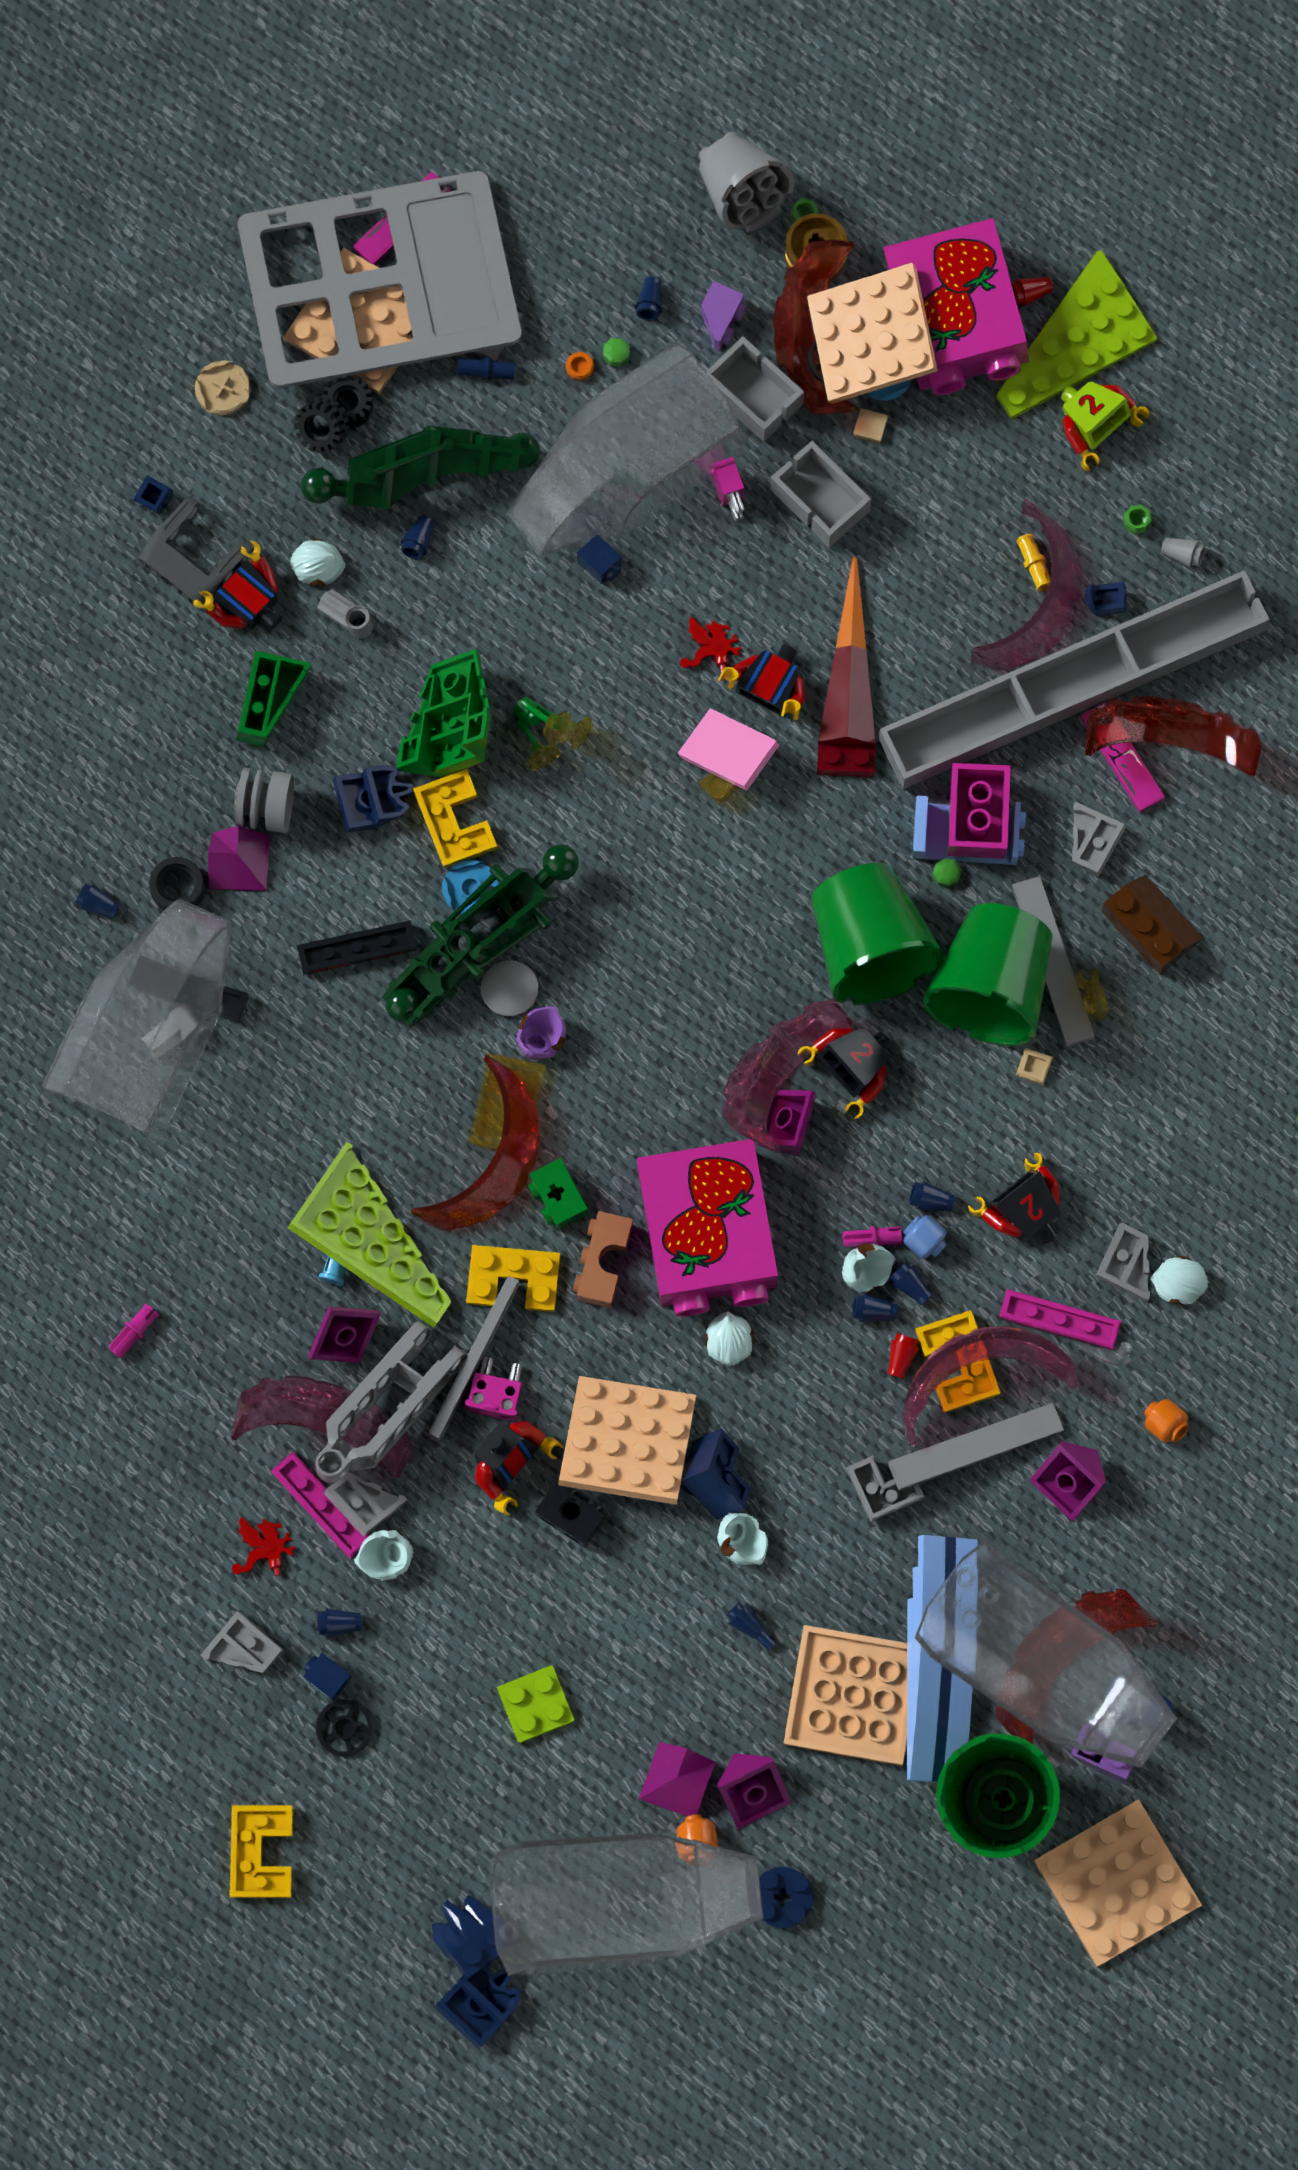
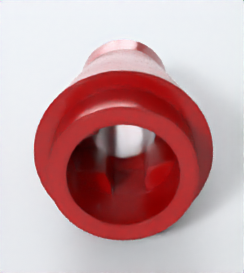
[1011,276,1053,306]
[887,1333,919,1379]

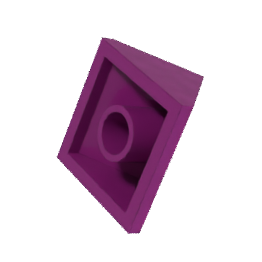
[756,1090,816,1157]

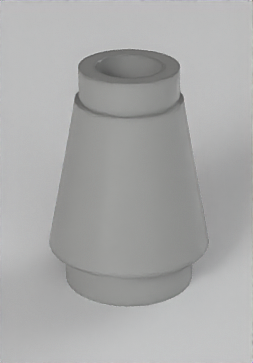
[1161,537,1206,568]

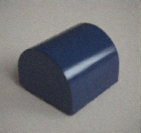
[133,475,173,515]

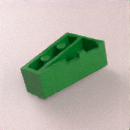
[235,650,312,747]

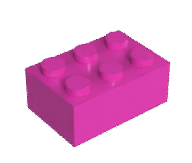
[948,763,1011,859]

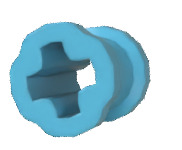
[318,1255,345,1286]

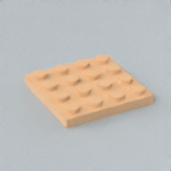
[283,248,413,395]
[807,263,938,404]
[559,1376,696,1505]
[783,1625,907,1766]
[1034,1799,1202,1967]

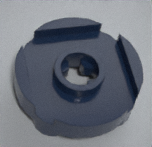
[752,1867,813,1929]

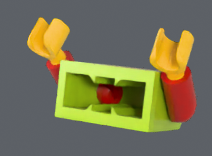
[1061,382,1149,472]

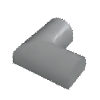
[846,1456,925,1523]

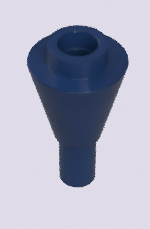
[727,1602,776,1651]

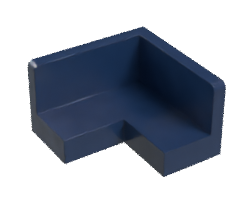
[681,1429,751,1519]

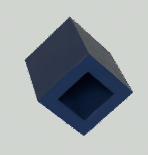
[577,534,622,585]
[303,1653,352,1701]

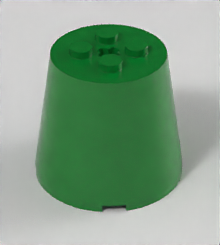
[811,863,944,1006]
[923,903,1053,1046]
[936,1733,1060,1858]

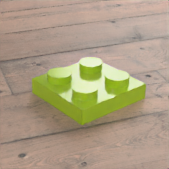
[497,1665,575,1744]

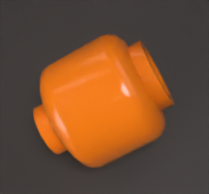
[1144,1399,1189,1443]
[676,1814,718,1862]

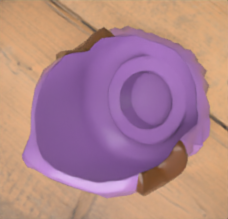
[516,1006,566,1060]

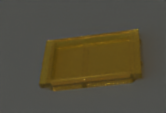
[468,1053,546,1155]

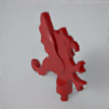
[680,617,741,672]
[231,1517,295,1577]

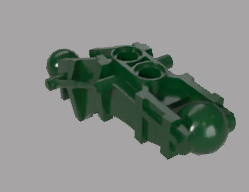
[300,426,540,509]
[382,844,579,1027]

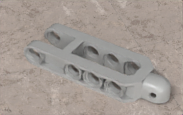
[315,1321,467,1483]

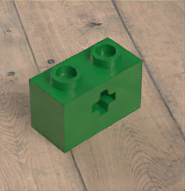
[527,1158,588,1230]

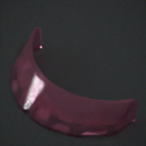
[970,498,1083,671]
[722,1000,853,1153]
[903,1326,1080,1446]
[231,1376,411,1479]

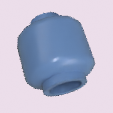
[902,1215,947,1259]

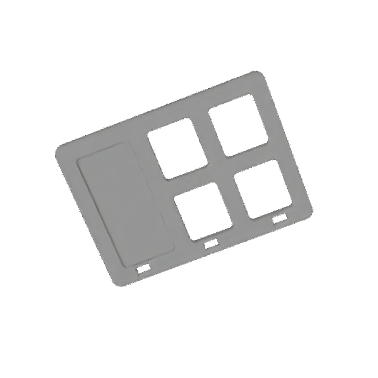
[238,171,522,388]

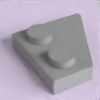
[1072,802,1126,877]
[1095,1223,1150,1301]
[324,1472,407,1537]
[200,1611,284,1673]

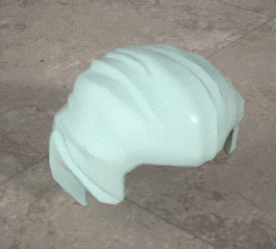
[354,1530,414,1581]

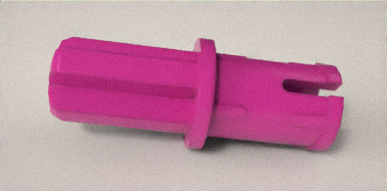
[842,1225,902,1247]
[108,1303,159,1358]

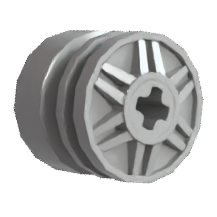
[234,768,295,833]

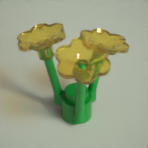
[513,697,594,770]

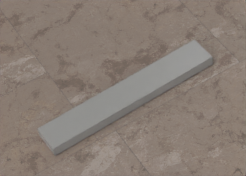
[1012,876,1095,1047]
[429,1276,519,1443]
[888,1403,1064,1490]

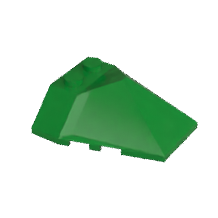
[396,649,491,777]

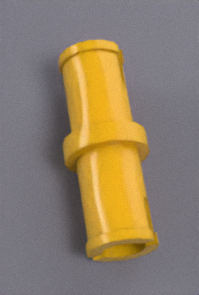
[1016,533,1054,592]

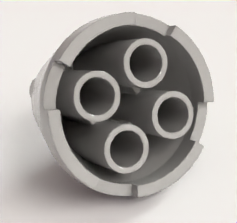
[699,132,794,232]

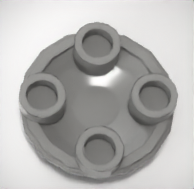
[481,960,538,1016]

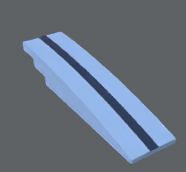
[907,1535,978,1783]

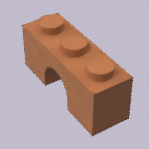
[573,1211,633,1309]

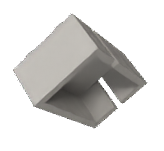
[703,337,804,442]
[770,441,871,548]

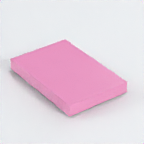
[678,708,779,791]

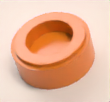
[566,352,594,381]

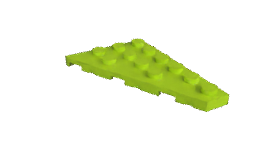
[997,250,1157,420]
[287,1142,451,1328]

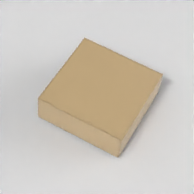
[853,408,888,444]
[1016,1048,1053,1085]

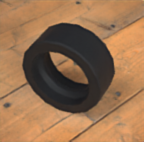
[149,857,206,915]

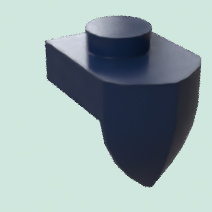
[1085,582,1127,616]

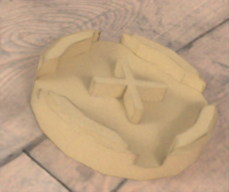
[194,360,251,416]

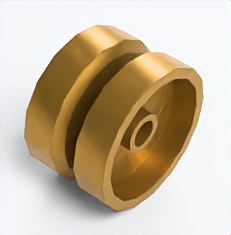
[786,213,847,285]

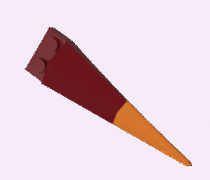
[817,556,876,777]

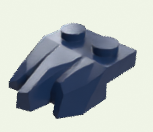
[333,765,413,833]
[432,1895,517,1980]
[434,1963,521,2050]

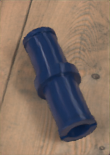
[457,357,515,380]

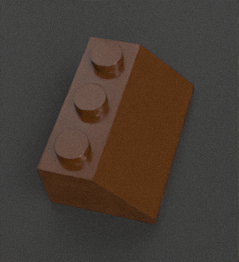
[1102,875,1203,975]

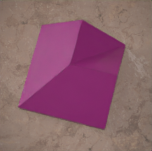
[208,826,270,891]
[308,1306,381,1363]
[1029,1441,1106,1521]
[639,1742,716,1816]
[717,1753,792,1830]

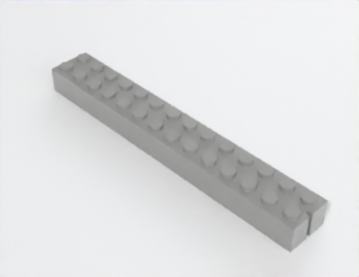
[879,570,1270,789]

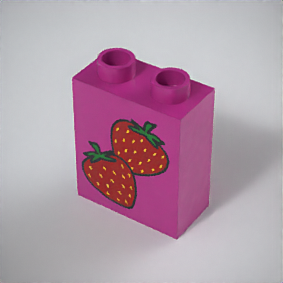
[883,218,1029,395]
[637,1138,778,1317]

